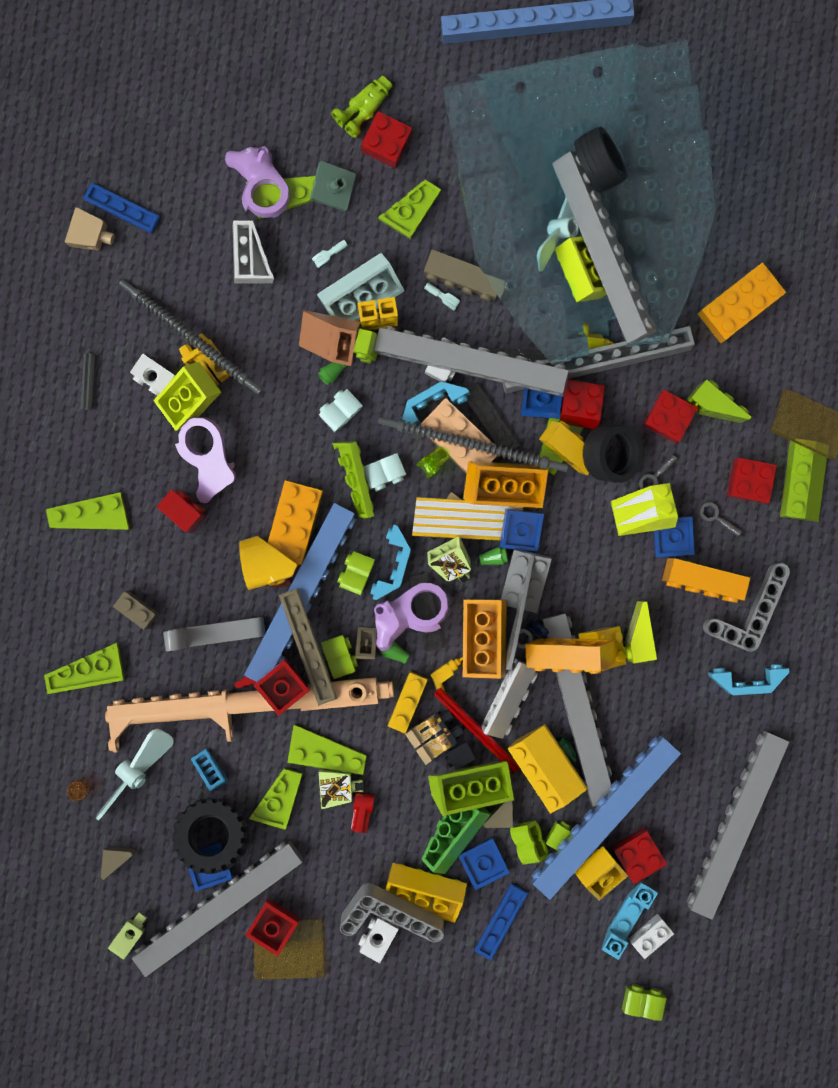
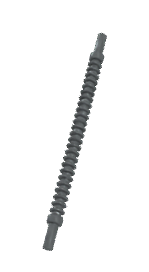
[119,279,264,396]
[378,416,568,472]

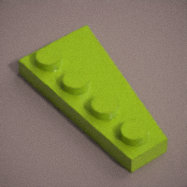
[246,176,315,220]
[332,441,374,518]
[46,492,130,530]
[44,642,125,694]
[287,724,366,775]

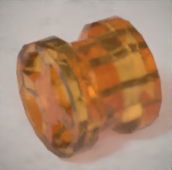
[67,779,90,801]

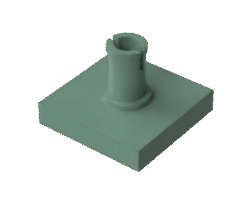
[310,161,356,212]

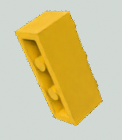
[539,421,589,475]
[388,671,428,733]

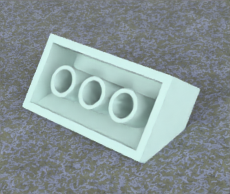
[317,253,404,321]

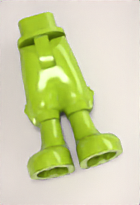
[331,76,393,138]

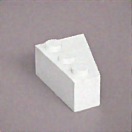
[233,221,274,283]

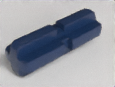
[527,619,549,639]

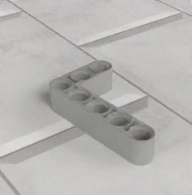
[703,563,790,652]
[163,617,266,651]
[340,883,444,942]

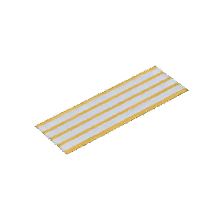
[412,497,523,540]

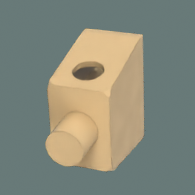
[65,207,115,251]

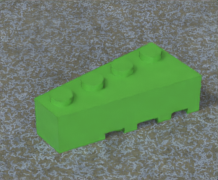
[421,807,491,874]

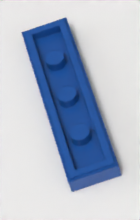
[83,182,161,234]
[474,883,528,960]

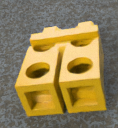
[357,297,398,331]
[179,333,230,386]

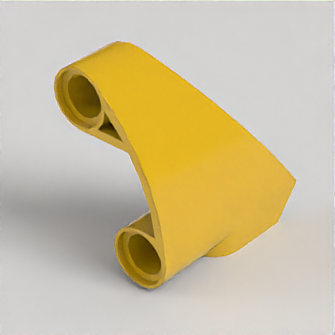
[239,536,297,590]

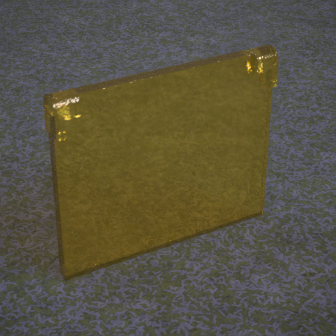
[770,388,838,461]
[254,919,325,980]

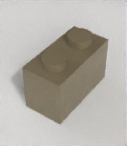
[113,591,159,630]

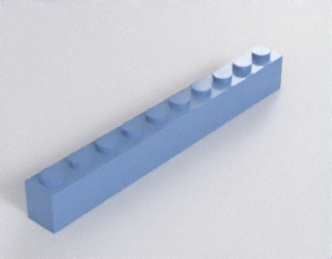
[441,0,634,44]
[244,503,356,681]
[531,736,681,900]

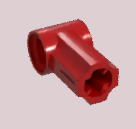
[351,792,375,833]

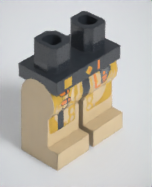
[405,709,464,765]

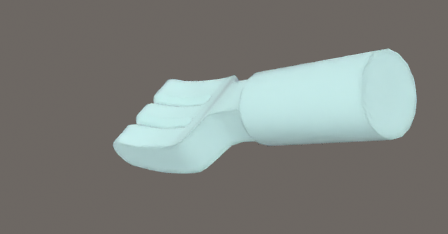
[312,240,348,268]
[424,282,460,311]

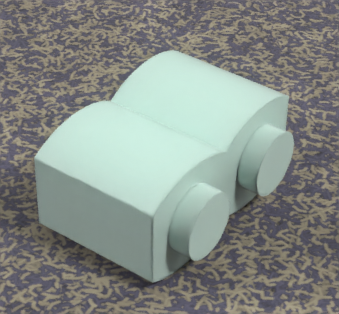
[319,389,363,433]
[364,453,406,492]

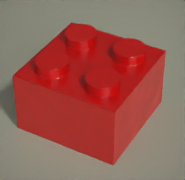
[361,111,412,169]
[559,379,605,429]
[642,390,697,444]
[726,458,777,504]
[156,489,207,533]
[253,658,310,716]
[611,827,667,884]
[245,898,301,957]

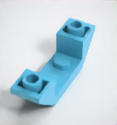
[402,382,471,433]
[370,525,411,600]
[708,664,789,695]
[601,882,658,960]

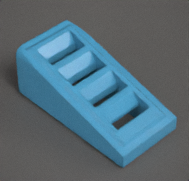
[191,748,229,792]

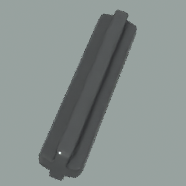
[81,353,95,410]

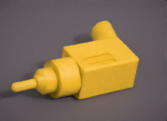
[580,322,614,350]
[430,657,463,691]

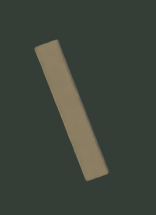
[279,588,337,706]

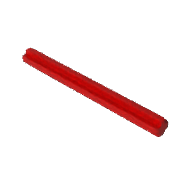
[434,688,520,773]

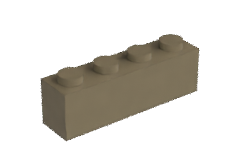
[424,250,504,302]

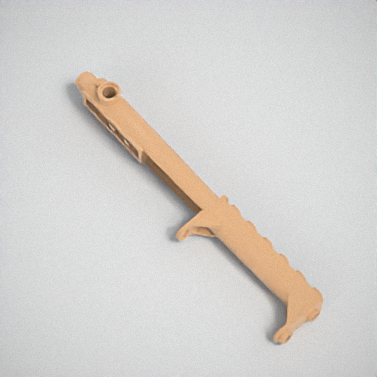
[105,677,394,753]

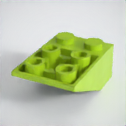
[685,380,751,423]

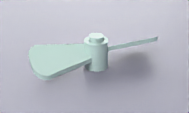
[536,197,579,272]
[96,729,173,821]

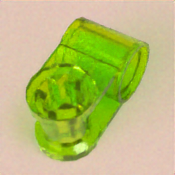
[416,446,449,479]

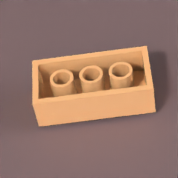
[421,398,497,474]

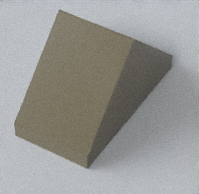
[355,627,377,659]
[483,801,513,828]
[101,846,137,880]

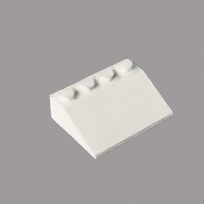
[481,658,538,739]

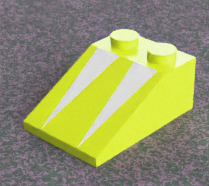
[611,483,678,536]
[624,601,657,663]

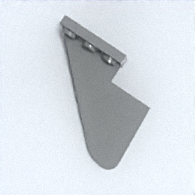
[500,548,551,670]

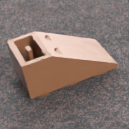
[299,310,360,366]

